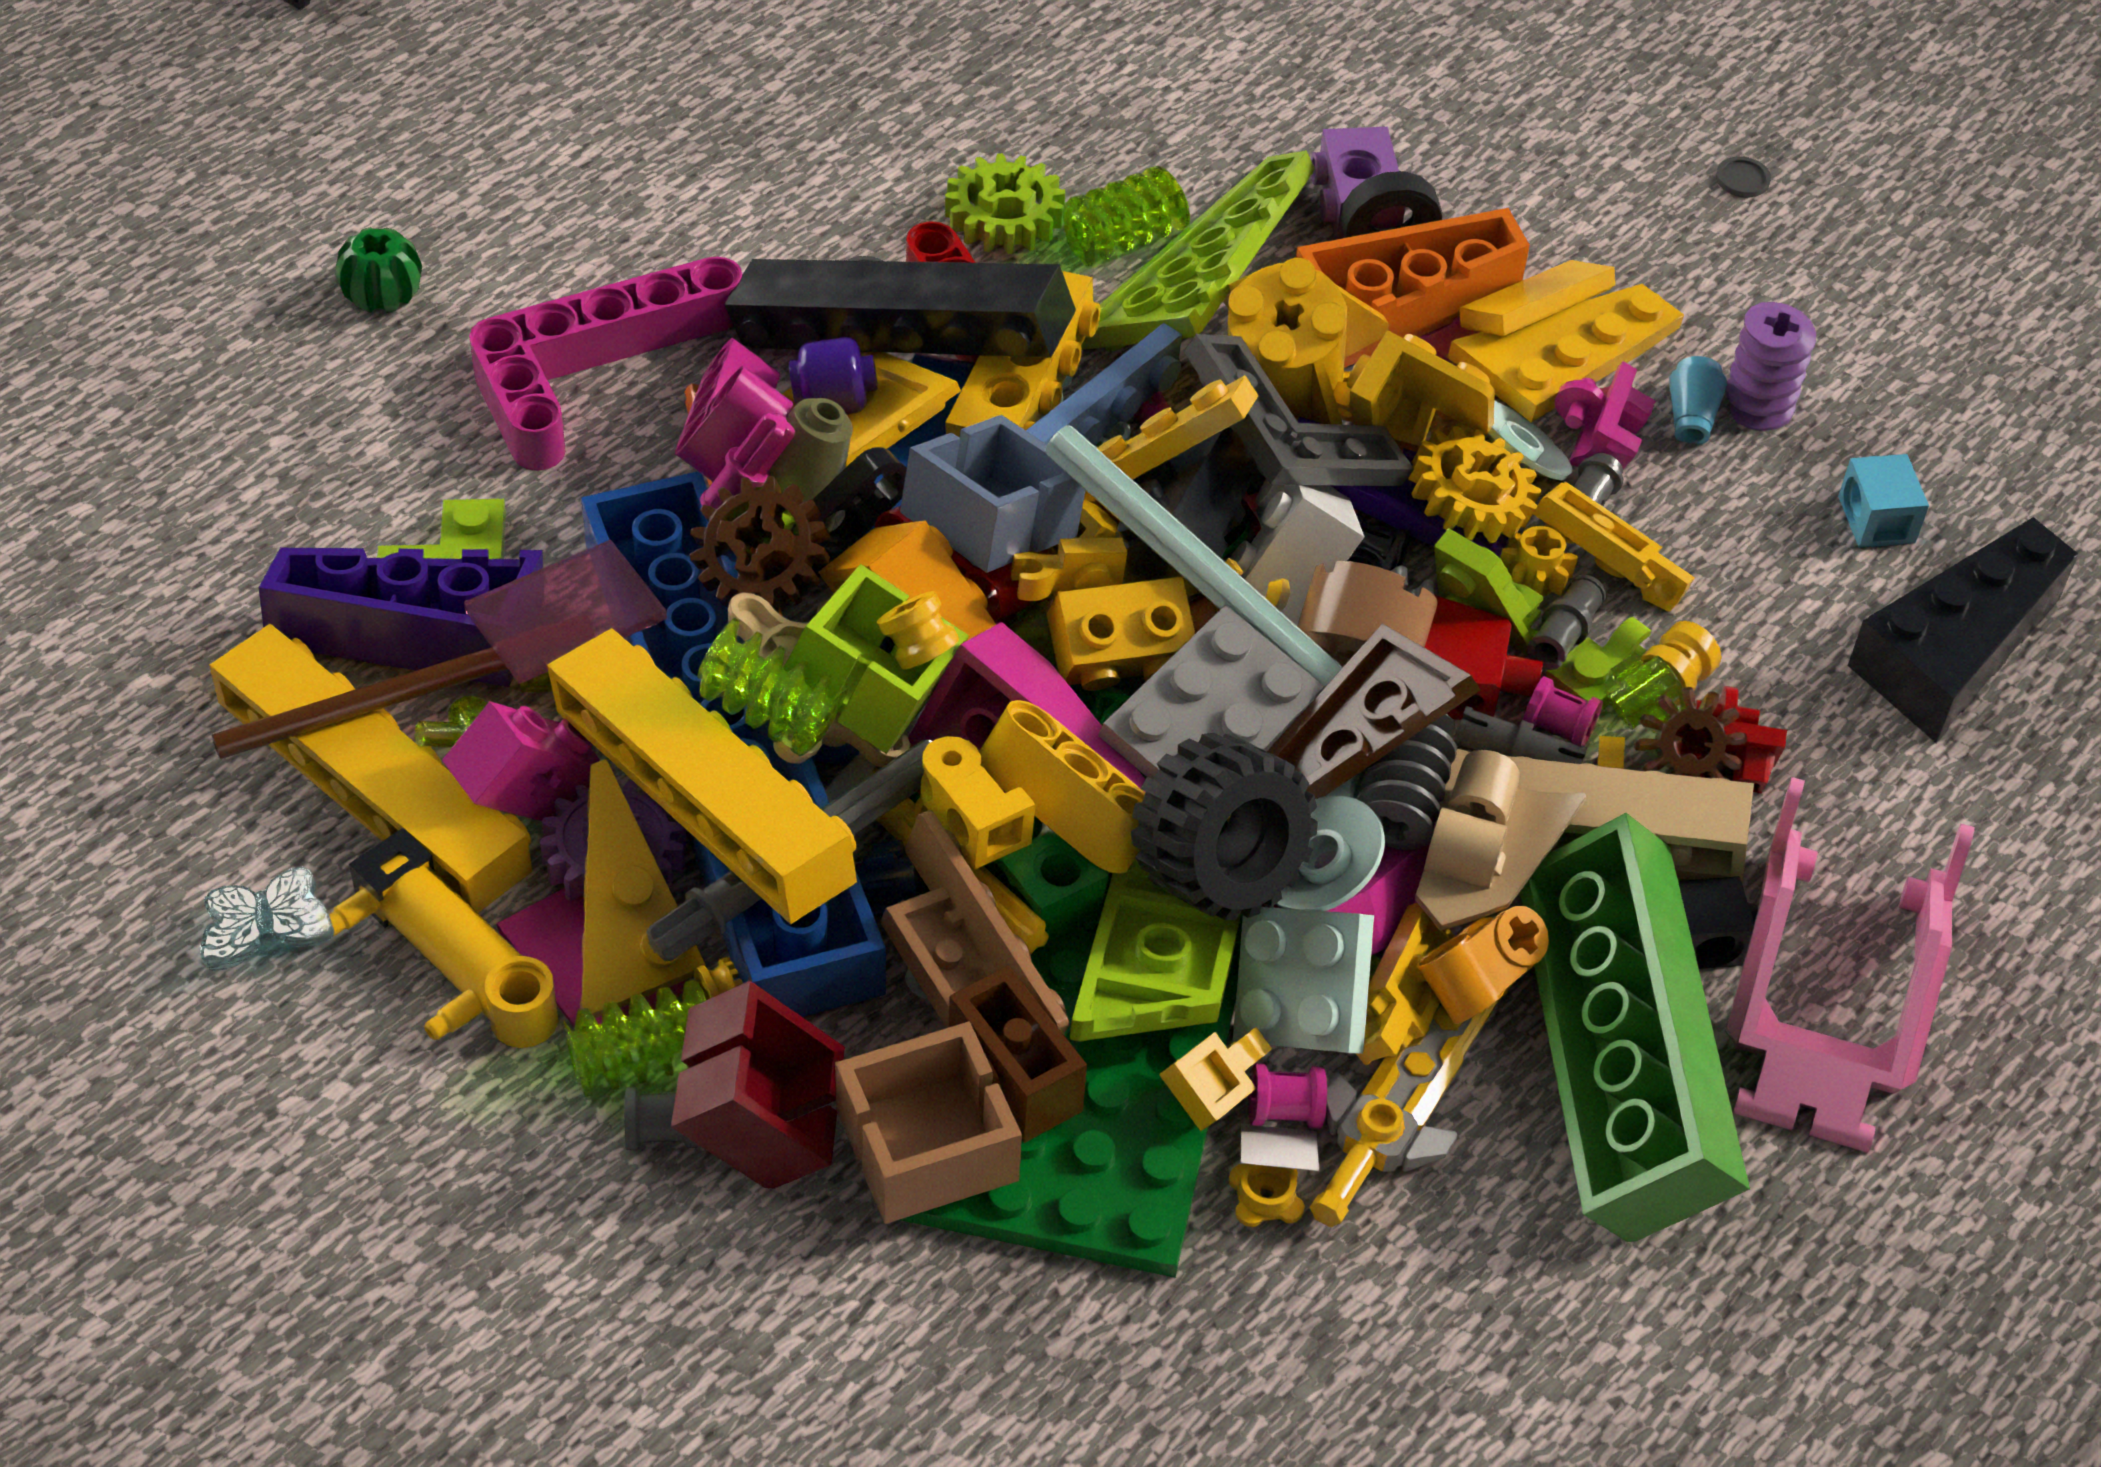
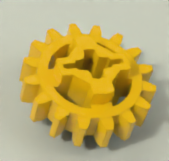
[1408,426,1541,543]

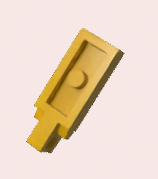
[1533,482,1695,612]
[1355,903,1455,1065]

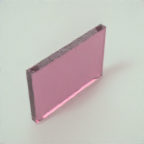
[464,539,667,684]

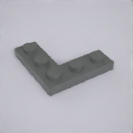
[1184,334,1414,486]

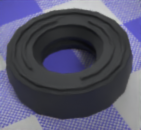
[1341,171,1442,238]

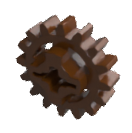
[690,476,830,613]

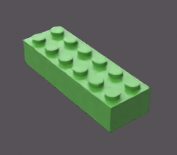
[1520,813,1750,1242]

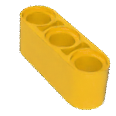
[979,700,1146,874]

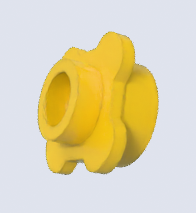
[1229,1164,1305,1227]

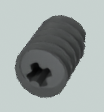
[1356,714,1457,850]

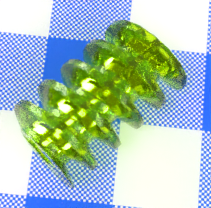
[1063,166,1190,266]
[697,618,848,757]
[563,980,706,1098]

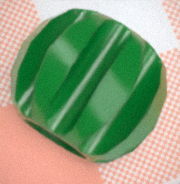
[335,227,422,313]

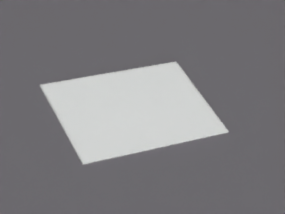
[1241,1124,1319,1171]

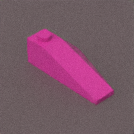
[908,622,1146,793]

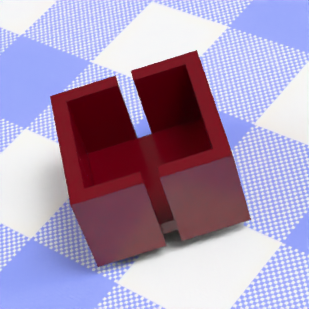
[671,981,845,1189]

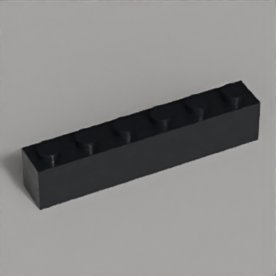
[724,259,1076,358]

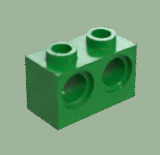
[984,816,1108,949]

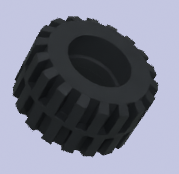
[1131,732,1318,920]

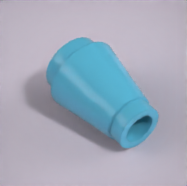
[1669,356,1727,444]

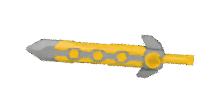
[1310,894,1522,1228]

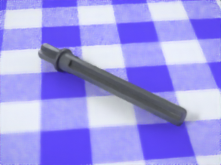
[646,739,932,961]

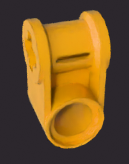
[1416,906,1549,1024]

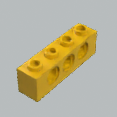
[945,263,1101,437]

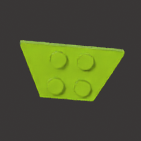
[1070,859,1241,1041]

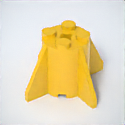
[1204,258,1389,424]

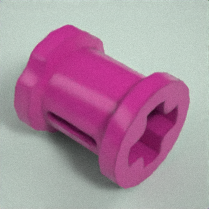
[1523,676,1603,746]
[1248,1063,1327,1129]

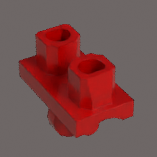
[1674,686,1787,793]

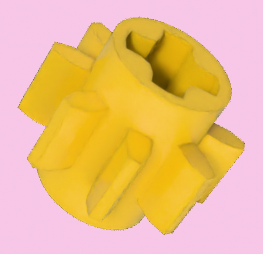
[1500,526,1578,597]

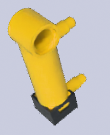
[321,828,559,1048]

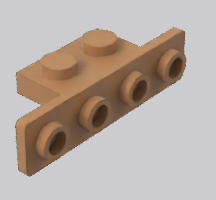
[880,810,1069,1035]

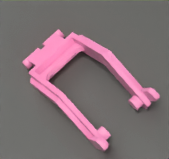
[1726,777,1974,1153]

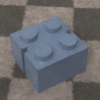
[900,415,1086,573]

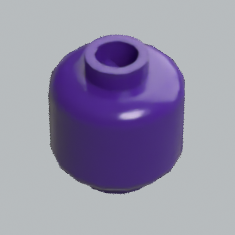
[789,337,878,415]

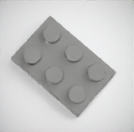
[1098,605,1325,778]

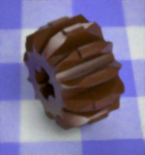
[1634,687,1747,779]

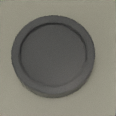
[1716,156,1771,198]

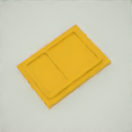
[782,352,961,468]

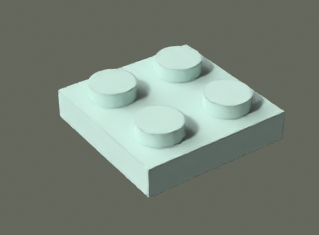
[1233,907,1374,1054]

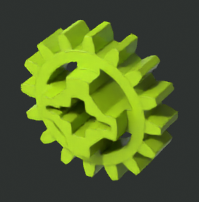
[945,153,1065,254]

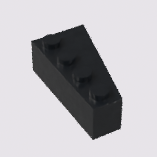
[1115,427,1266,598]

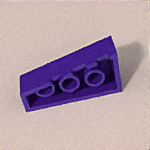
[258,547,545,687]

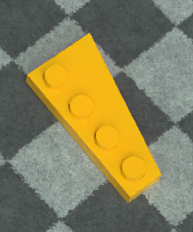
[1447,284,1684,423]

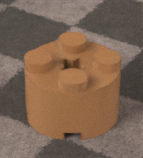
[1297,561,1438,667]

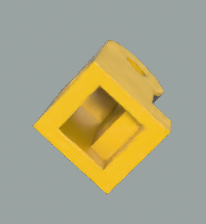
[920,736,1035,870]

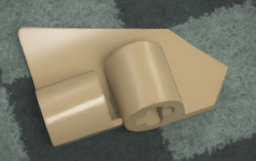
[1415,750,1586,931]

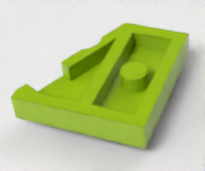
[1434,528,1539,656]

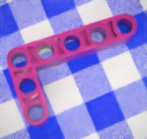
[469,256,742,471]

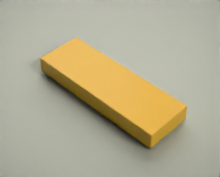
[1459,260,1616,336]

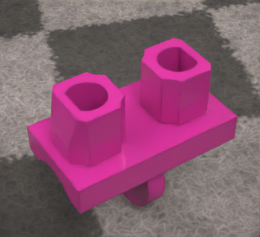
[1555,361,1656,469]

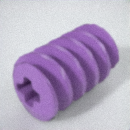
[1725,302,1816,431]

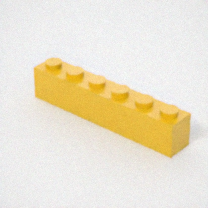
[209,624,532,913]
[547,628,857,924]

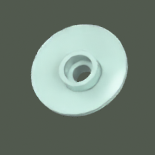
[1486,401,1573,480]
[1276,796,1385,911]

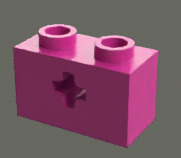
[442,701,601,821]

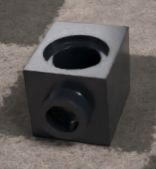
[1678,876,1758,969]

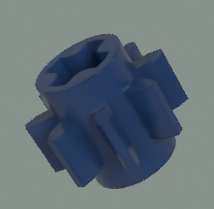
[855,840,931,919]

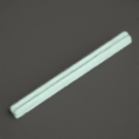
[1045,425,1343,687]

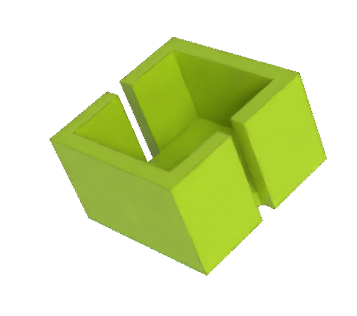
[776,564,969,754]

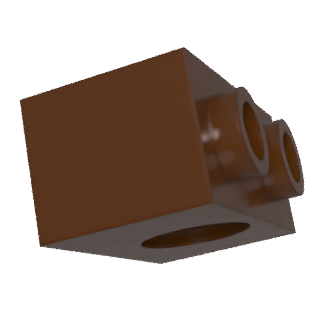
[949,965,1087,1143]

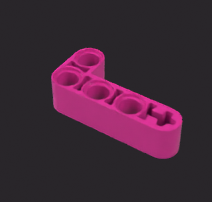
[674,338,793,482]

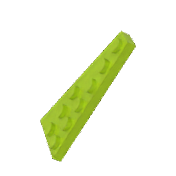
[1081,150,1316,352]

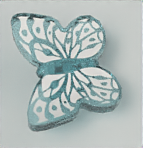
[200,867,334,971]

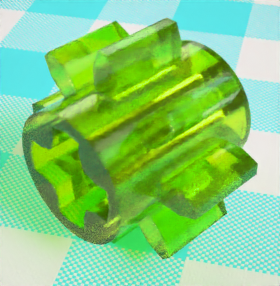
[1605,652,1683,733]

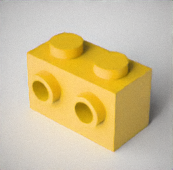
[1047,576,1195,691]

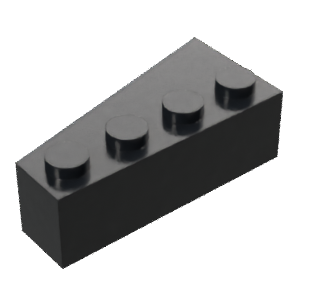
[1847,517,2078,744]

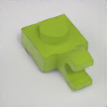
[1546,617,1652,710]

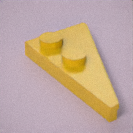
[580,759,706,1023]

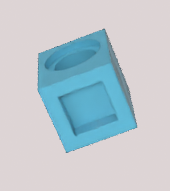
[1838,454,1929,548]

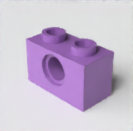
[1311,126,1406,240]

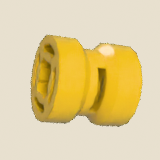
[1634,621,1722,706]

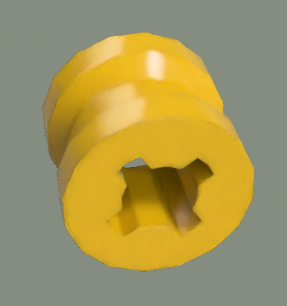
[876,591,959,670]

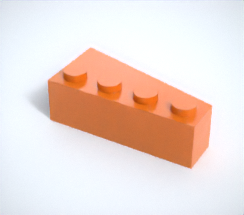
[1296,208,1530,368]

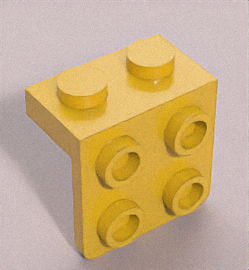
[1347,330,1495,434]

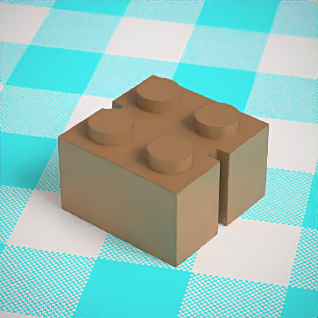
[835,1021,1022,1224]

